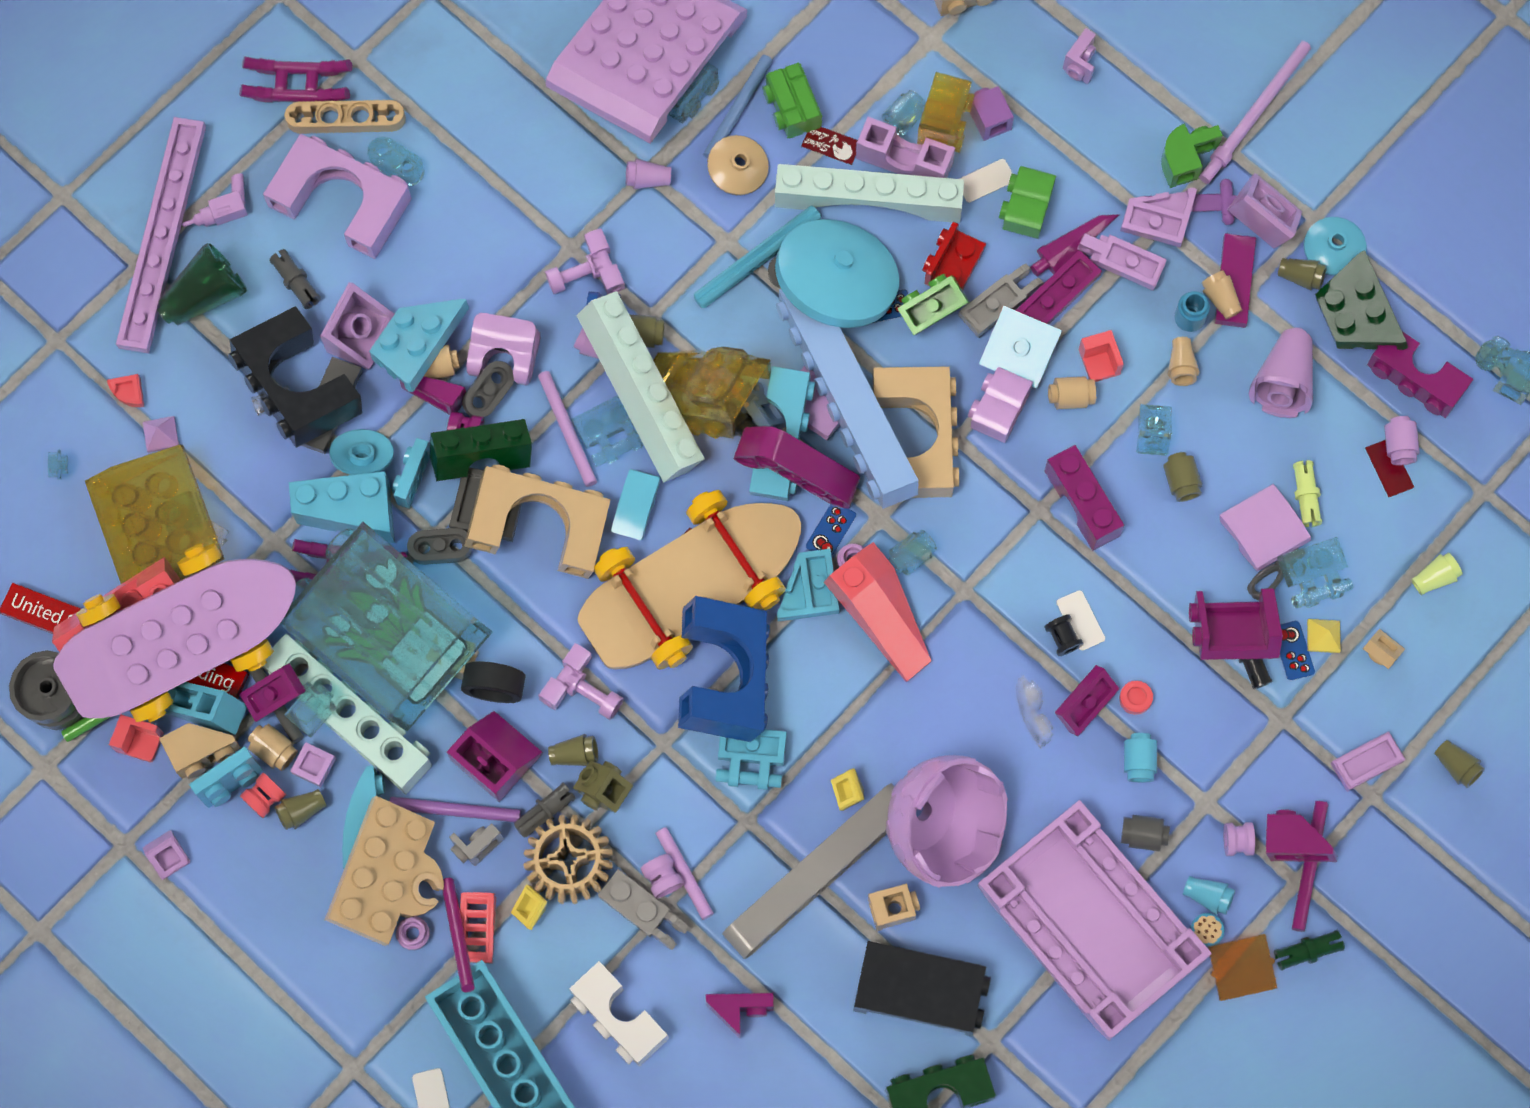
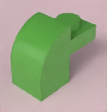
[1161,123,1223,188]

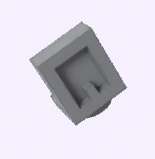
[449,823,504,866]

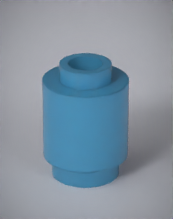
[1174,291,1210,332]

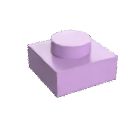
[290,742,336,787]

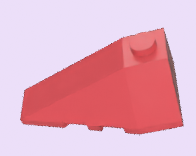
[824,542,931,682]

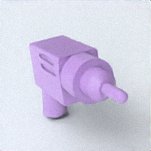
[182,173,248,227]

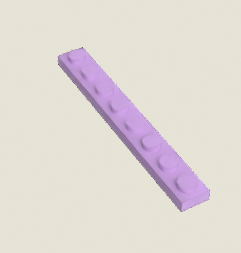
[116,117,206,353]

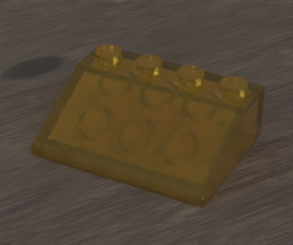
[85,444,225,584]

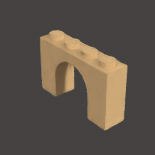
[873,367,959,498]
[464,465,611,579]

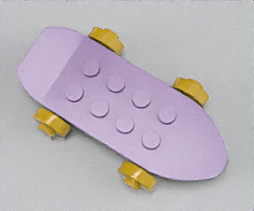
[53,543,296,722]

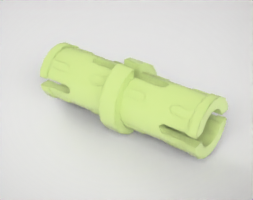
[1293,460,1322,527]

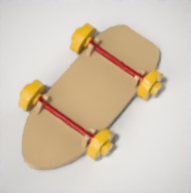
[577,490,801,670]

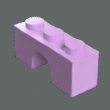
[856,117,955,178]

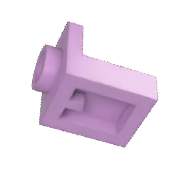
[1062,28,1096,84]

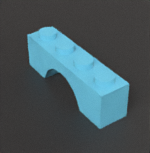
[749,366,815,501]

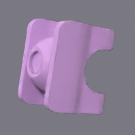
[466,313,541,386]

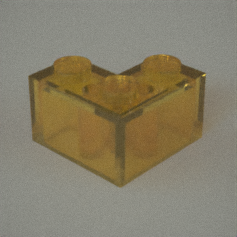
[917,72,975,153]

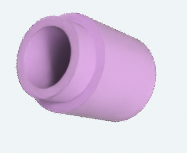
[1384,416,1420,465]

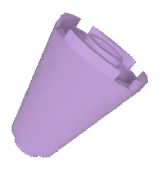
[1248,328,1313,418]

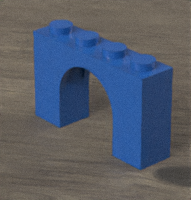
[678,596,770,742]

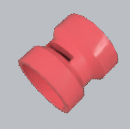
[240,772,286,818]

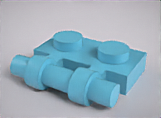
[716,729,787,790]

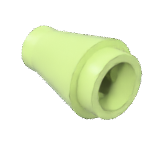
[1411,553,1463,595]

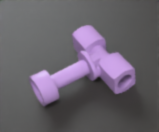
[545,228,625,294]
[538,643,624,720]

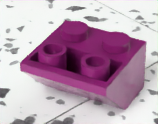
[447,711,543,802]

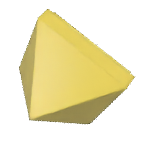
[1307,619,1341,653]
[831,769,864,811]
[511,884,547,930]

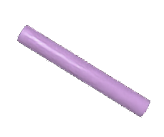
[655,827,714,920]

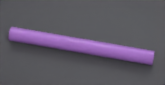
[389,797,521,822]

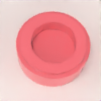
[1119,681,1153,715]

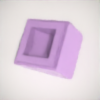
[143,830,190,880]

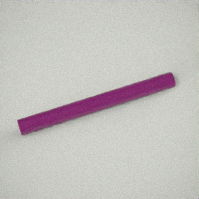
[1292,801,1328,932]
[442,878,475,993]

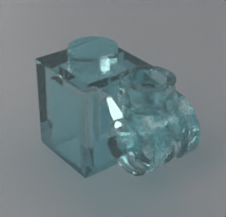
[1475,336,1530,405]

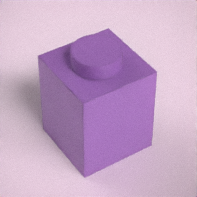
[969,86,1014,141]

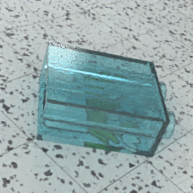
[280,522,493,732]

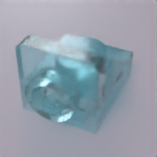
[1136,404,1172,456]
[284,681,337,738]

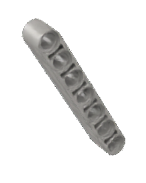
[722,783,895,959]

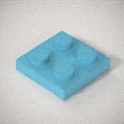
[189,746,263,808]

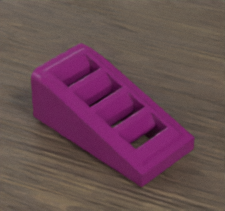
[399,376,466,415]

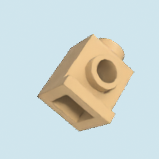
[868,884,920,931]

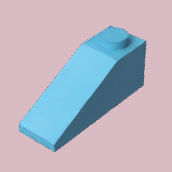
[165,682,247,735]

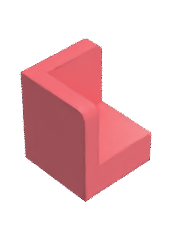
[1078,330,1124,382]
[109,714,164,762]

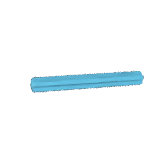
[694,206,821,308]

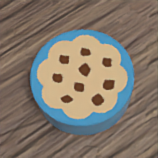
[1190,913,1224,948]

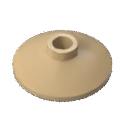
[707,135,769,195]

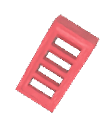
[460,892,496,963]

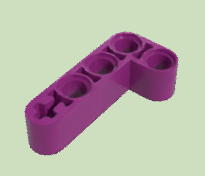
[733,426,860,509]

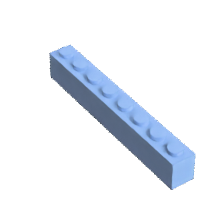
[776,289,919,509]

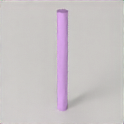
[538,371,597,487]

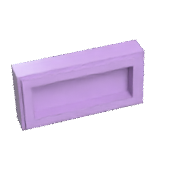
[1330,731,1406,792]

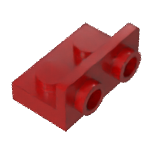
[922,221,986,290]

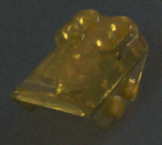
[653,347,771,439]

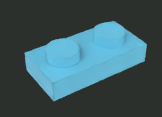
[392,438,430,509]

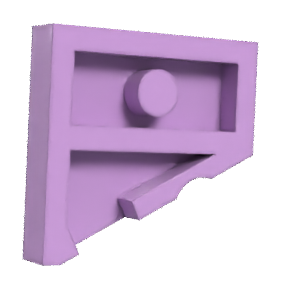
[1120,188,1197,247]

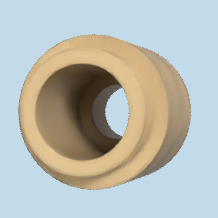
[424,345,460,379]
[1048,376,1096,409]
[248,724,298,771]

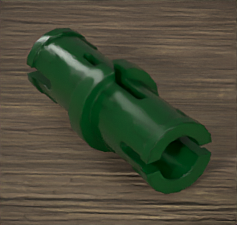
[1274,930,1345,971]

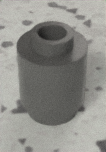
[1121,815,1170,852]

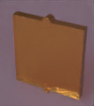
[1207,934,1277,1001]

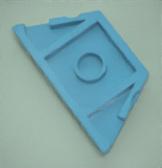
[369,299,469,392]

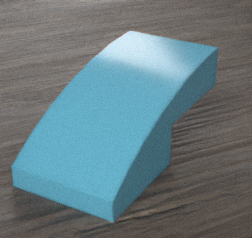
[611,469,661,540]

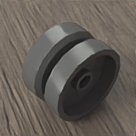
[9,650,84,730]

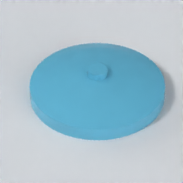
[775,219,899,328]

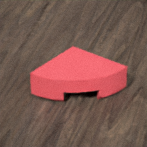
[107,374,144,407]

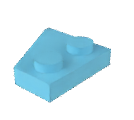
[777,549,839,622]

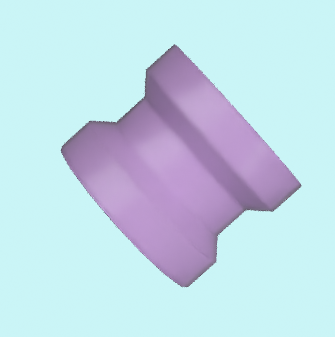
[1223,822,1255,856]

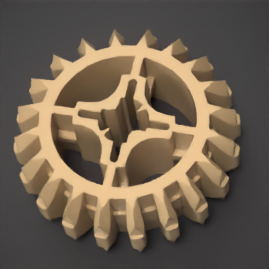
[523,815,613,904]

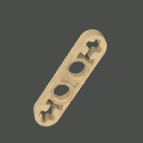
[284,100,406,134]

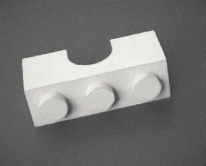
[569,961,669,1067]

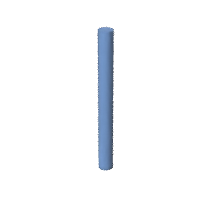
[703,55,773,159]

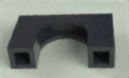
[228,306,362,448]

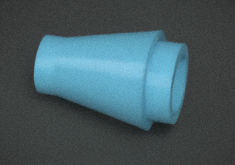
[1183,876,1235,915]

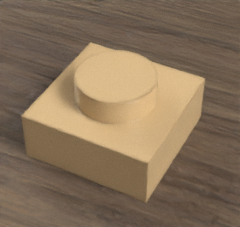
[1363,629,1405,669]

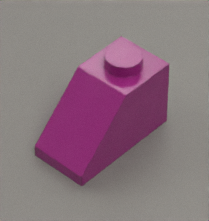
[1266,810,1337,862]

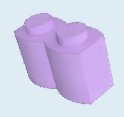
[968,367,1033,443]

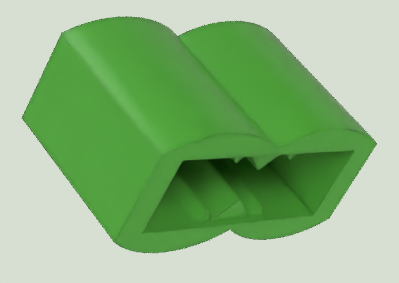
[999,166,1056,239]

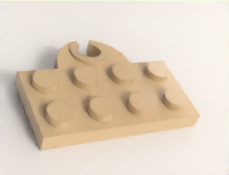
[325,796,444,946]

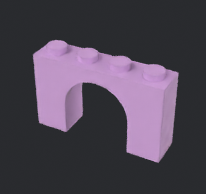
[263,133,412,259]

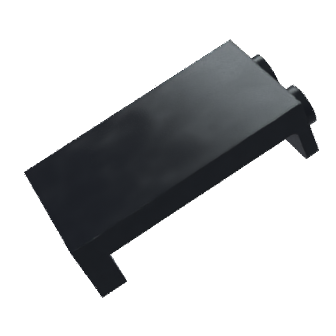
[853,941,991,1036]

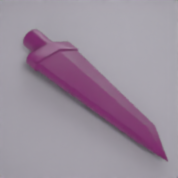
[1030,214,1120,276]

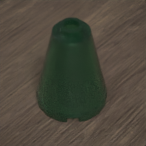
[157,243,248,325]

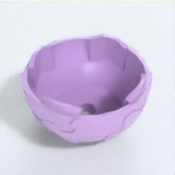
[886,755,1008,888]

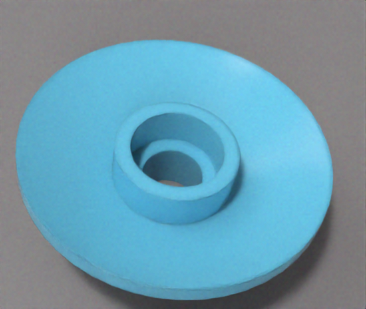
[1304,217,1367,276]
[329,429,394,475]

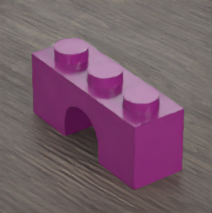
[1367,331,1473,418]
[1044,445,1124,551]

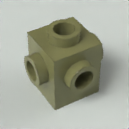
[573,761,633,813]

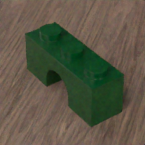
[430,419,532,481]
[885,1054,996,1108]

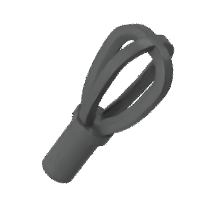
[1247,548,1304,601]

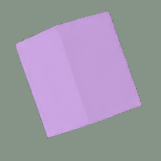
[1227,173,1302,249]
[320,282,394,369]

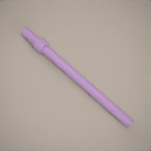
[1199,41,1311,184]

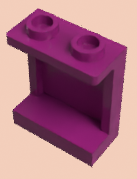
[1189,588,1283,660]

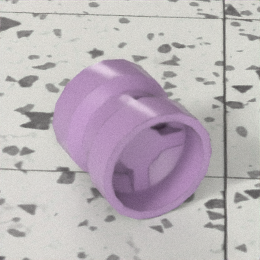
[640,854,685,899]

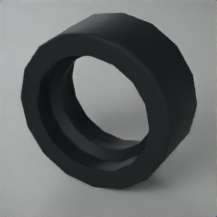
[461,661,526,703]

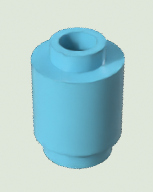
[1124,733,1157,783]

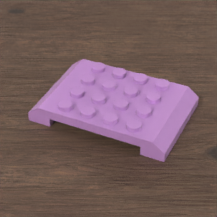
[546,0,747,143]
[978,800,1212,1040]

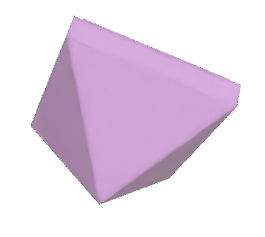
[143,416,179,453]

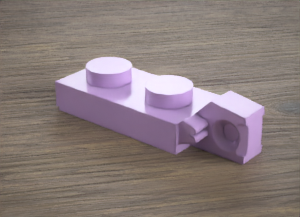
[1078,233,1167,290]

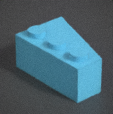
[289,471,395,543]

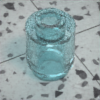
[882,90,927,136]
[888,530,937,576]

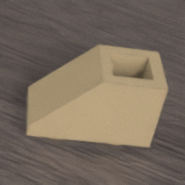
[159,723,241,779]

